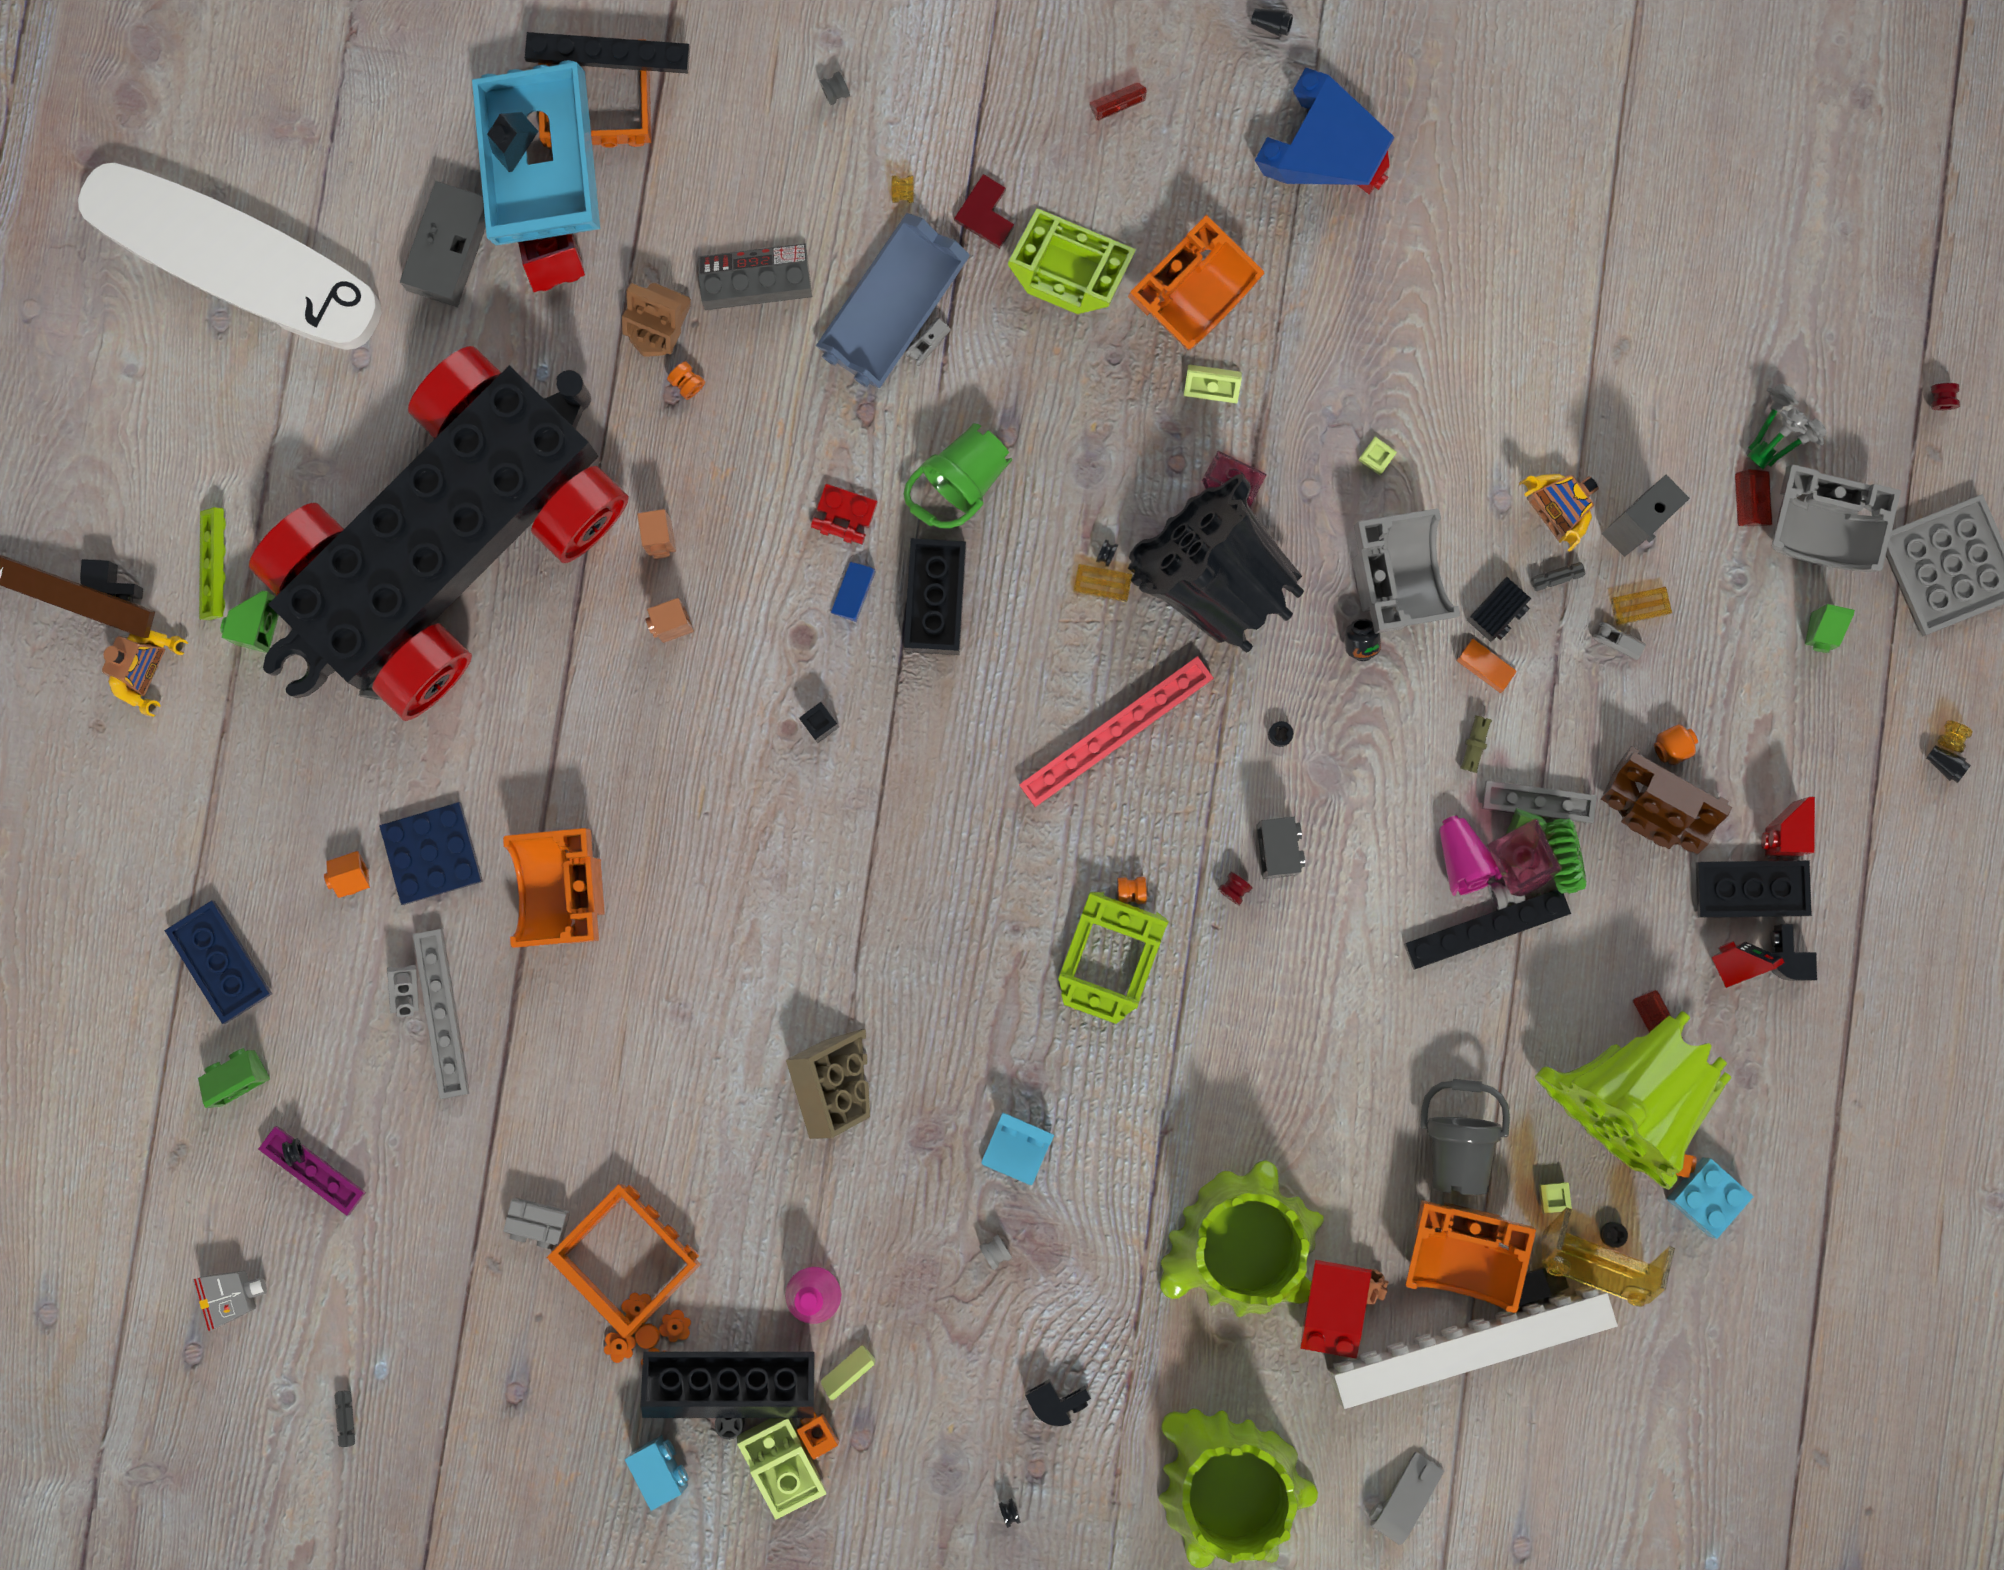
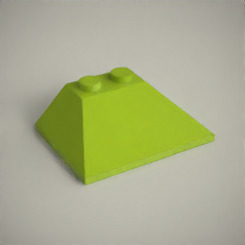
[1008,208,1136,314]

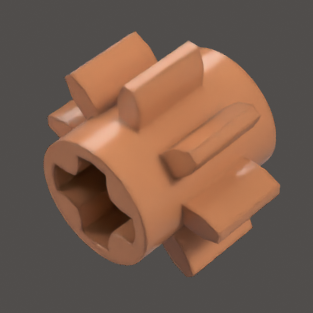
[1367,1269,1389,1304]

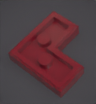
[954,174,1014,249]

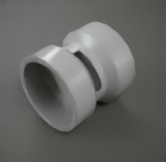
[1488,875,1525,910]

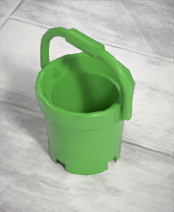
[903,423,1012,528]

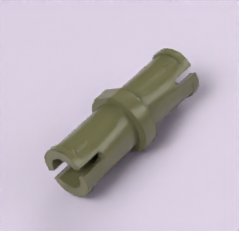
[1460,715,1492,773]

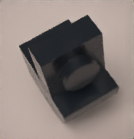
[80,559,143,603]
[1771,924,1817,981]
[1025,1379,1091,1426]

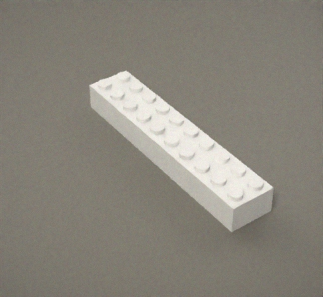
[1328,1285,1618,1409]

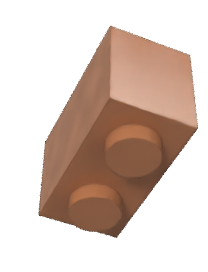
[637,509,676,559]
[645,598,694,643]

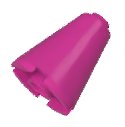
[1439,815,1504,896]
[785,1267,842,1324]

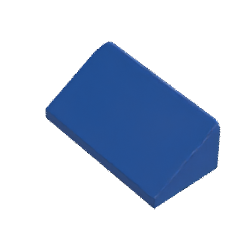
[831,562,876,623]

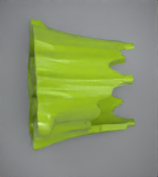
[1535,1011,1731,1190]
[1160,1161,1324,1318]
[1158,1408,1318,1568]

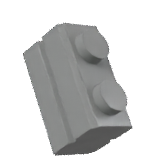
[503,1198,570,1249]

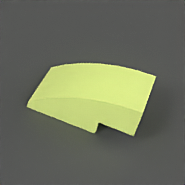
[737,1418,826,1520]

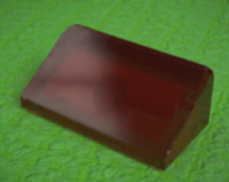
[1090,83,1147,121]
[1735,469,1772,527]
[1633,990,1683,1038]

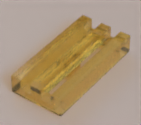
[1073,564,1132,602]
[1611,587,1672,626]

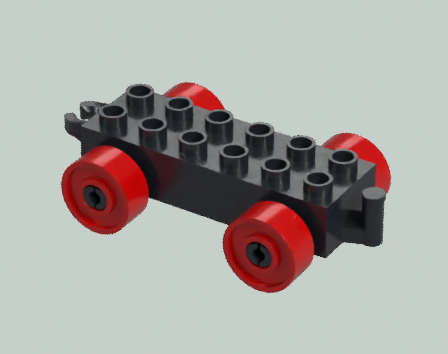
[249,346,629,721]

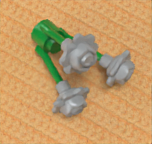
[1747,384,1827,470]

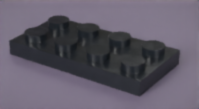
[1696,860,1812,918]

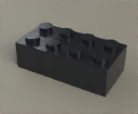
[904,538,966,656]

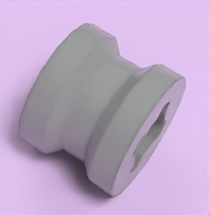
[979,1234,1013,1270]

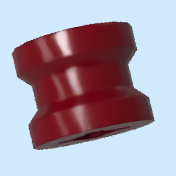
[1931,383,1960,411]
[1217,872,1253,906]

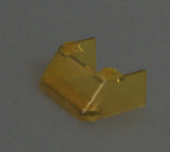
[1541,1207,1675,1307]

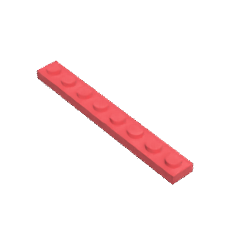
[1019,656,1214,808]

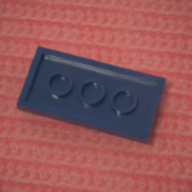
[164,900,272,1024]

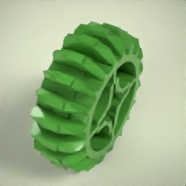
[1545,819,1587,894]

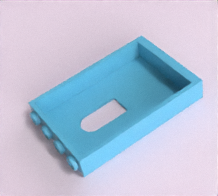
[472,60,600,246]

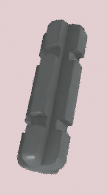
[1531,562,1586,591]
[334,1390,355,1447]

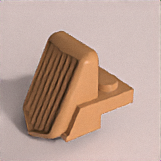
[622,283,691,357]

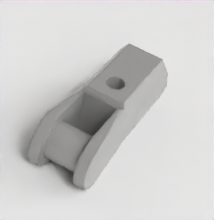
[905,318,951,366]
[1593,622,1646,660]

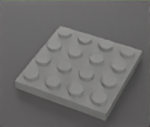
[1886,494,2004,637]

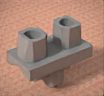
[387,965,419,1017]

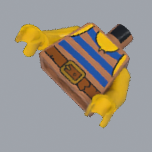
[1519,474,1599,552]
[102,630,188,717]

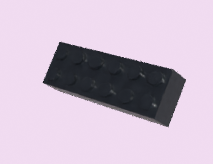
[640,1352,815,1418]

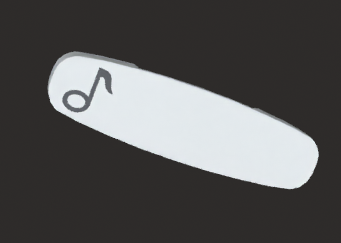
[78,163,381,350]

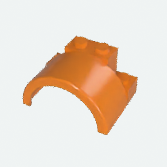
[1128,215,1264,351]
[503,828,605,948]
[1405,1200,1536,1313]

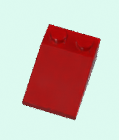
[1300,1260,1372,1359]

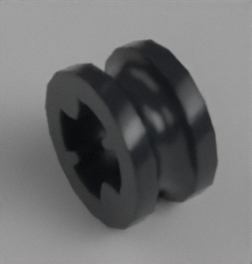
[1096,539,1118,567]
[1268,721,1294,747]
[282,1138,305,1166]
[1600,1222,1628,1248]
[999,1498,1021,1528]

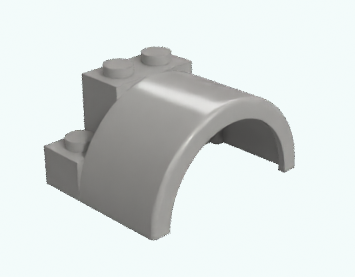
[1771,464,1901,572]
[1352,508,1460,634]

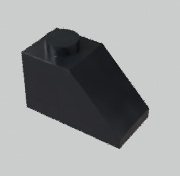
[487,112,539,172]

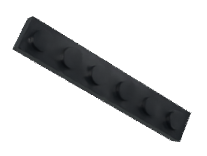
[524,32,690,74]
[1404,889,1571,970]

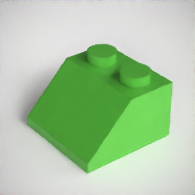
[220,591,279,653]
[198,1048,270,1108]

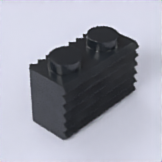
[1467,577,1531,642]

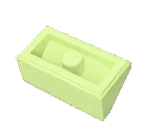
[1184,365,1242,404]
[821,1345,875,1400]

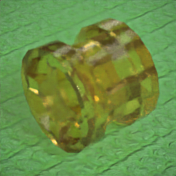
[892,175,914,203]
[1937,720,1973,753]

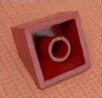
[518,233,585,292]
[1761,797,1815,857]

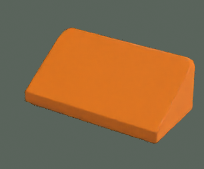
[1456,639,1517,693]

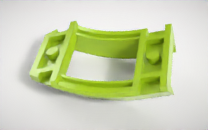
[1058,892,1169,1024]

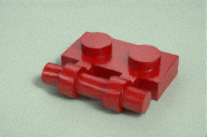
[811,484,878,545]

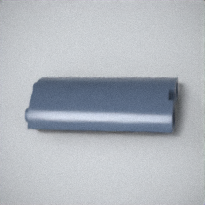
[816,213,970,389]

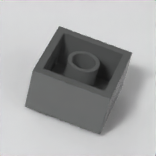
[1256,816,1305,879]

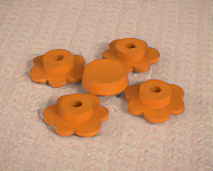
[604,1292,691,1366]

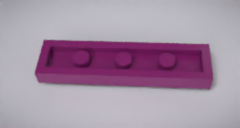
[258,1126,366,1216]

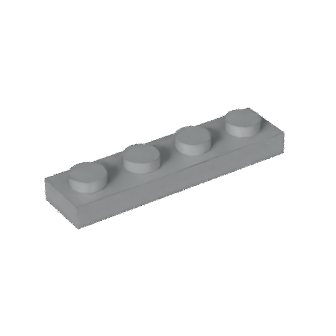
[1482,781,1597,824]

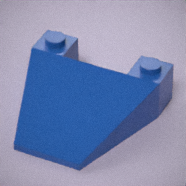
[1255,67,1394,185]

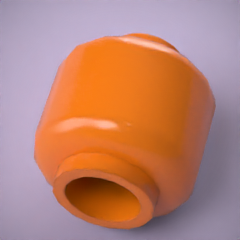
[1654,724,1698,765]

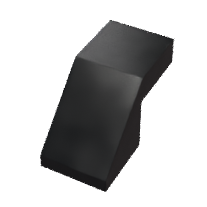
[1519,1260,1569,1307]

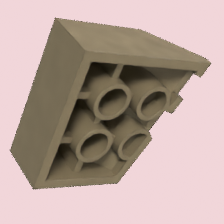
[786,1029,870,1139]

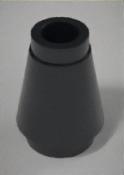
[1251,8,1293,37]
[1926,745,1971,783]

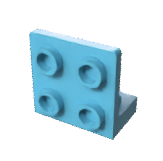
[981,1112,1054,1185]

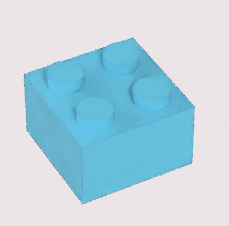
[1667,1157,1754,1239]
[624,1435,689,1511]

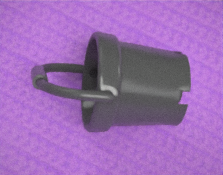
[1420,1079,1510,1195]

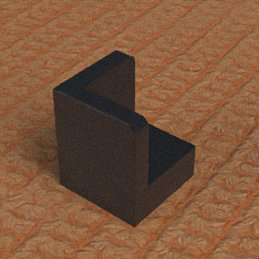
[799,702,839,743]

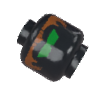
[1345,619,1381,661]

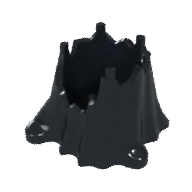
[1128,474,1304,653]

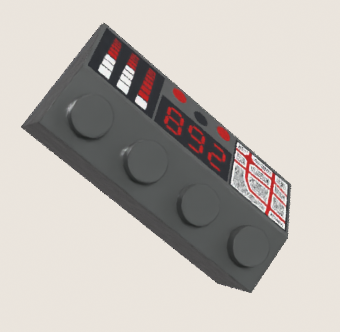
[698,243,813,310]

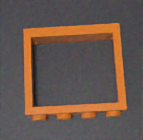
[538,39,651,149]
[546,1184,701,1338]

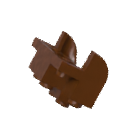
[1601,746,1732,855]

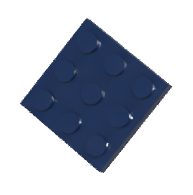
[379,802,483,905]

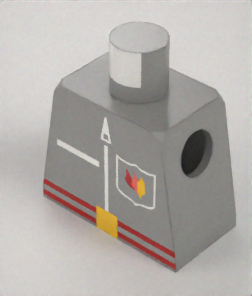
[193,1271,267,1331]

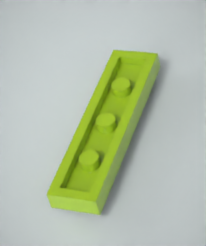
[199,507,226,620]

